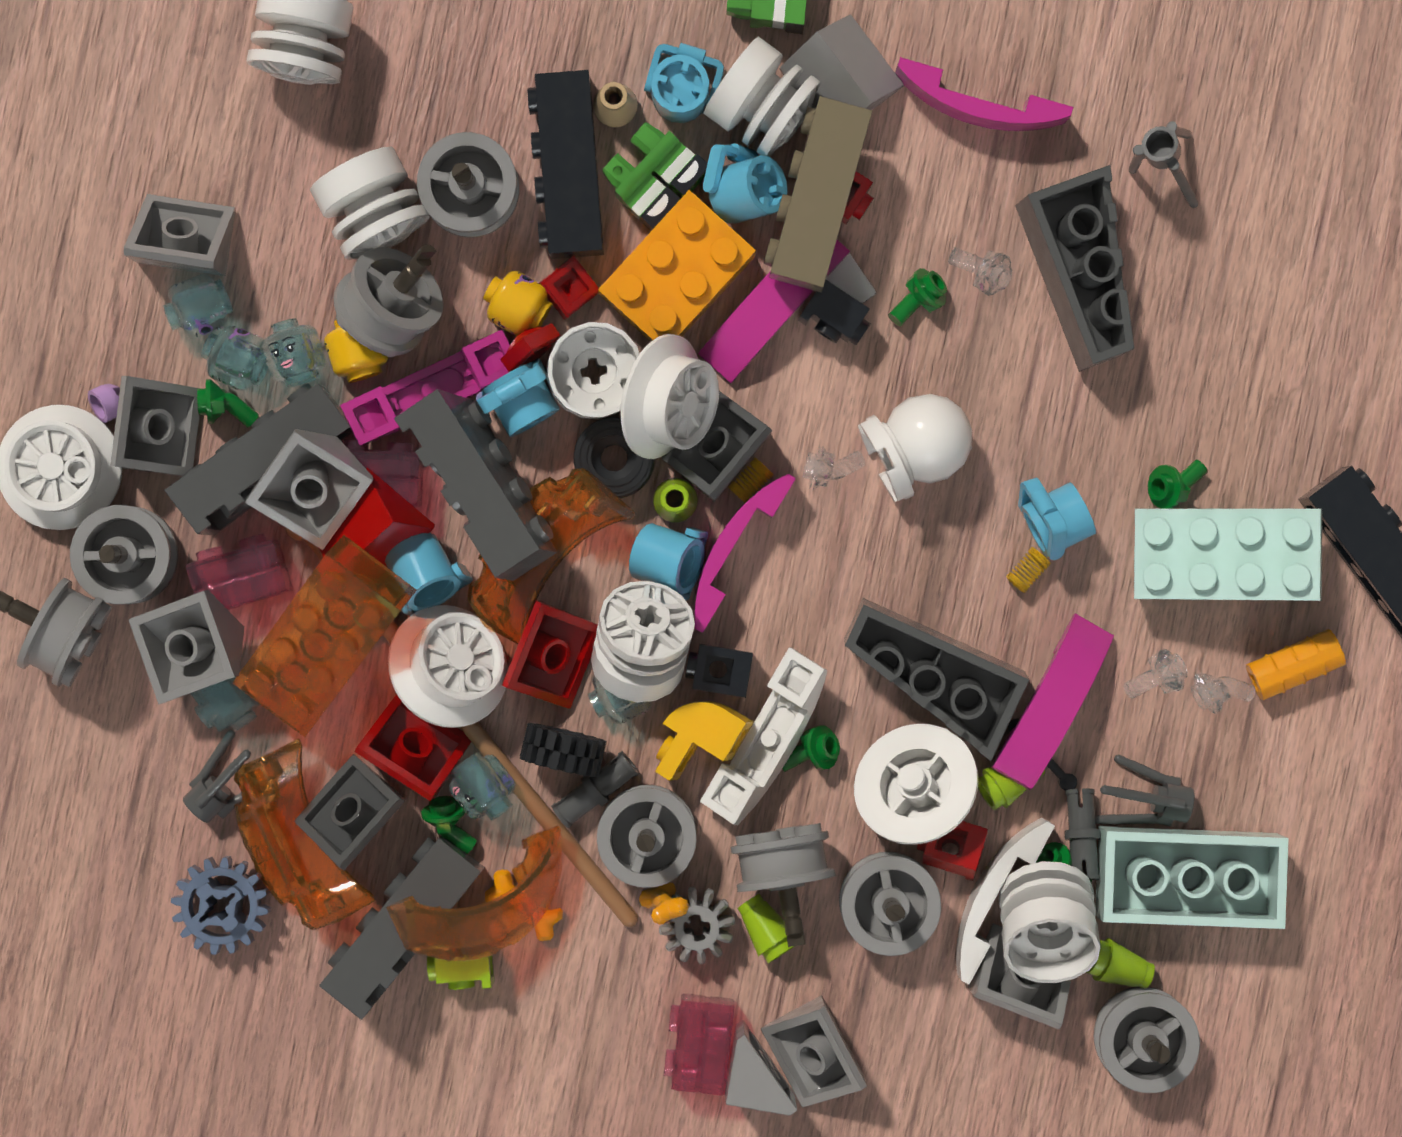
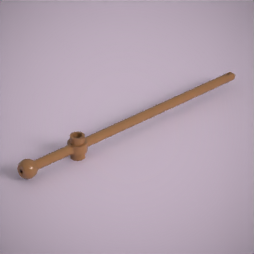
[285,527,638,927]

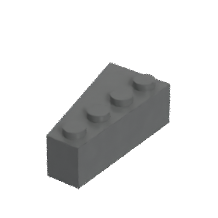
[1015,165,1134,372]
[164,383,352,536]
[394,389,557,581]
[844,598,1029,761]
[319,836,485,1020]

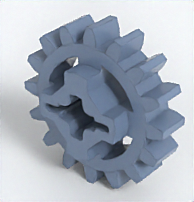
[171,856,271,955]

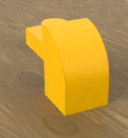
[655,701,754,781]

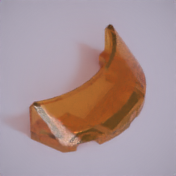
[467,468,636,644]
[234,738,376,931]
[386,825,562,961]

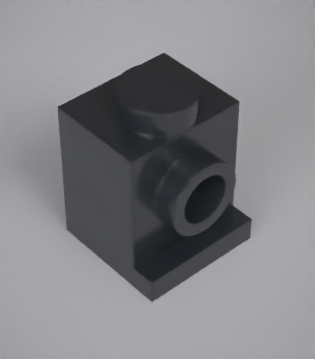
[798,280,871,345]
[685,644,753,698]

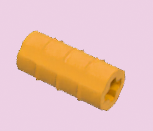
[1246,629,1346,700]

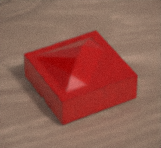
[539,256,599,319]
[500,323,561,372]

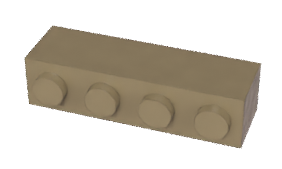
[764,96,873,292]

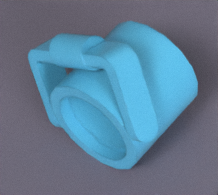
[644,43,725,123]
[703,143,788,224]
[476,358,560,437]
[1018,477,1096,560]
[629,523,708,601]
[385,533,473,616]

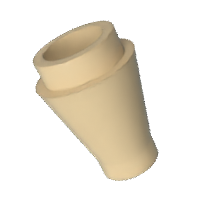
[593,82,638,127]

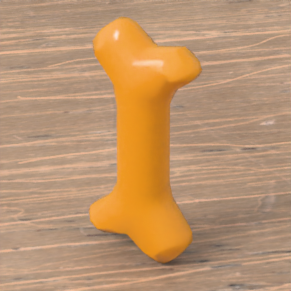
[485,869,563,941]
[639,882,689,925]

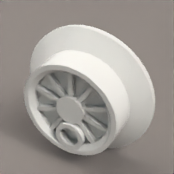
[621,334,719,459]
[0,405,122,530]
[388,605,508,728]
[854,724,978,845]

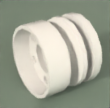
[246,0,354,85]
[704,36,821,157]
[310,146,430,260]
[546,322,640,419]
[591,581,695,703]
[999,861,1100,983]

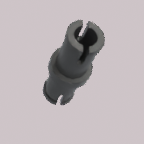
[551,751,639,828]
[1064,788,1101,880]

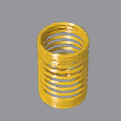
[728,458,773,503]
[1006,547,1051,593]

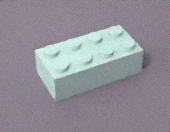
[1134,509,1322,601]
[1095,826,1289,929]

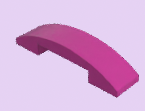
[895,57,1074,131]
[698,240,850,384]
[340,330,511,446]
[695,474,796,633]
[991,613,1114,790]

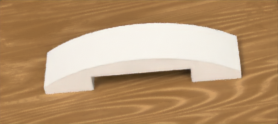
[700,647,828,826]
[956,818,1055,984]

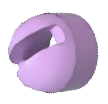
[88,383,120,423]

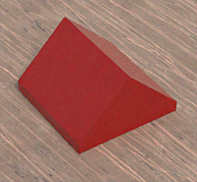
[318,467,435,583]
[502,601,598,709]
[354,694,472,801]

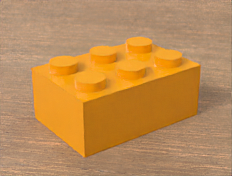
[598,190,756,342]

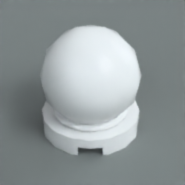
[858,394,972,502]

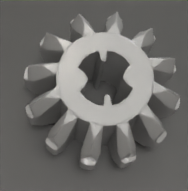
[659,886,735,964]

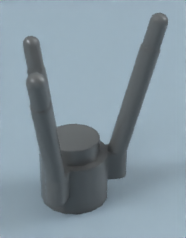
[1128,121,1198,208]
[183,730,297,823]
[1095,755,1195,826]

